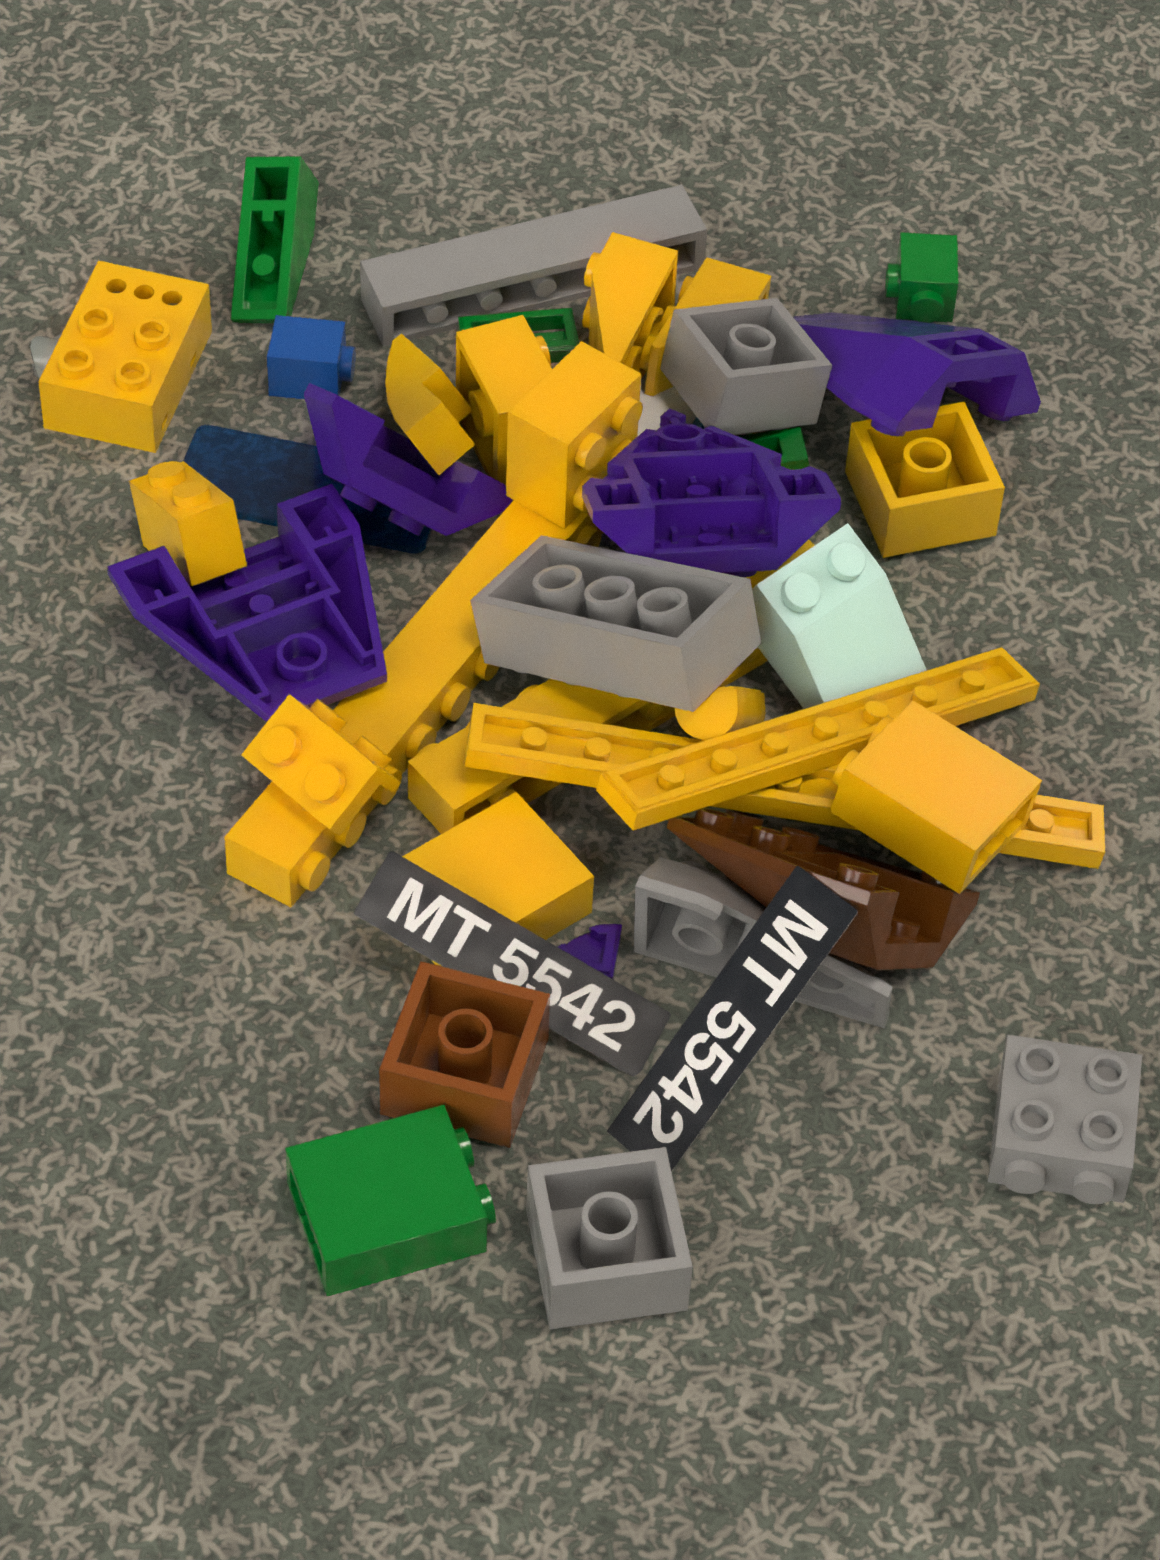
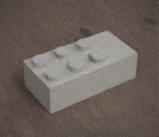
[470,535,761,712]

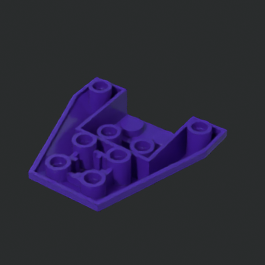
[793,312,1041,436]

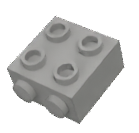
[988,1034,1142,1204]

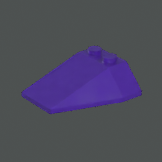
[107,484,387,722]

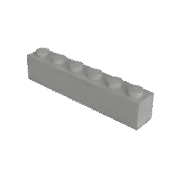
[360,185,707,347]

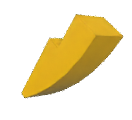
[385,333,476,475]

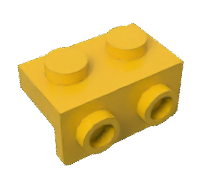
[241,694,401,836]

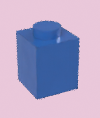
[267,315,356,399]

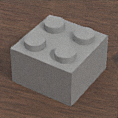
[660,298,832,435]
[526,1147,693,1330]

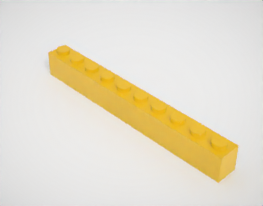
[224,500,603,907]

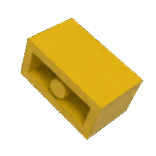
[129,461,247,586]

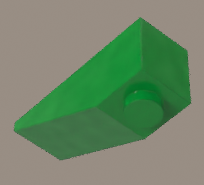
[231,156,319,323]

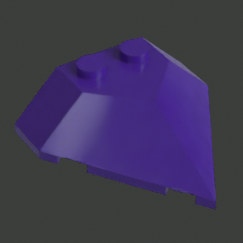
[304,383,513,536]
[582,408,841,578]

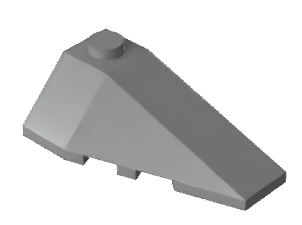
[634,857,893,1028]

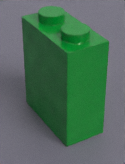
[285,1105,496,1297]

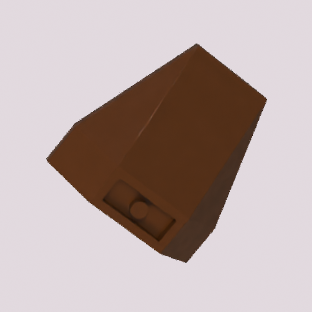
[666,808,980,970]

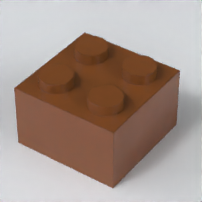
[379,961,550,1148]

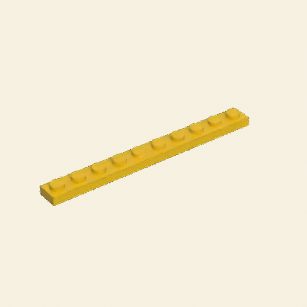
[464,703,1105,869]

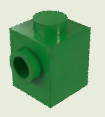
[885,232,959,323]

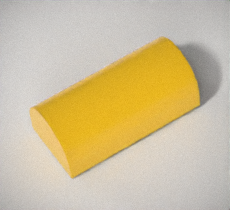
[675,686,766,740]

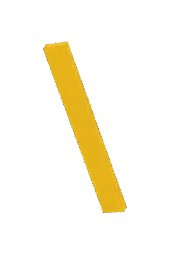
[596,647,1040,831]

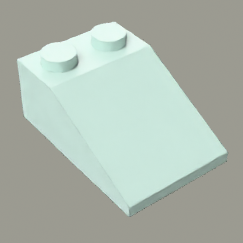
[752,523,927,709]

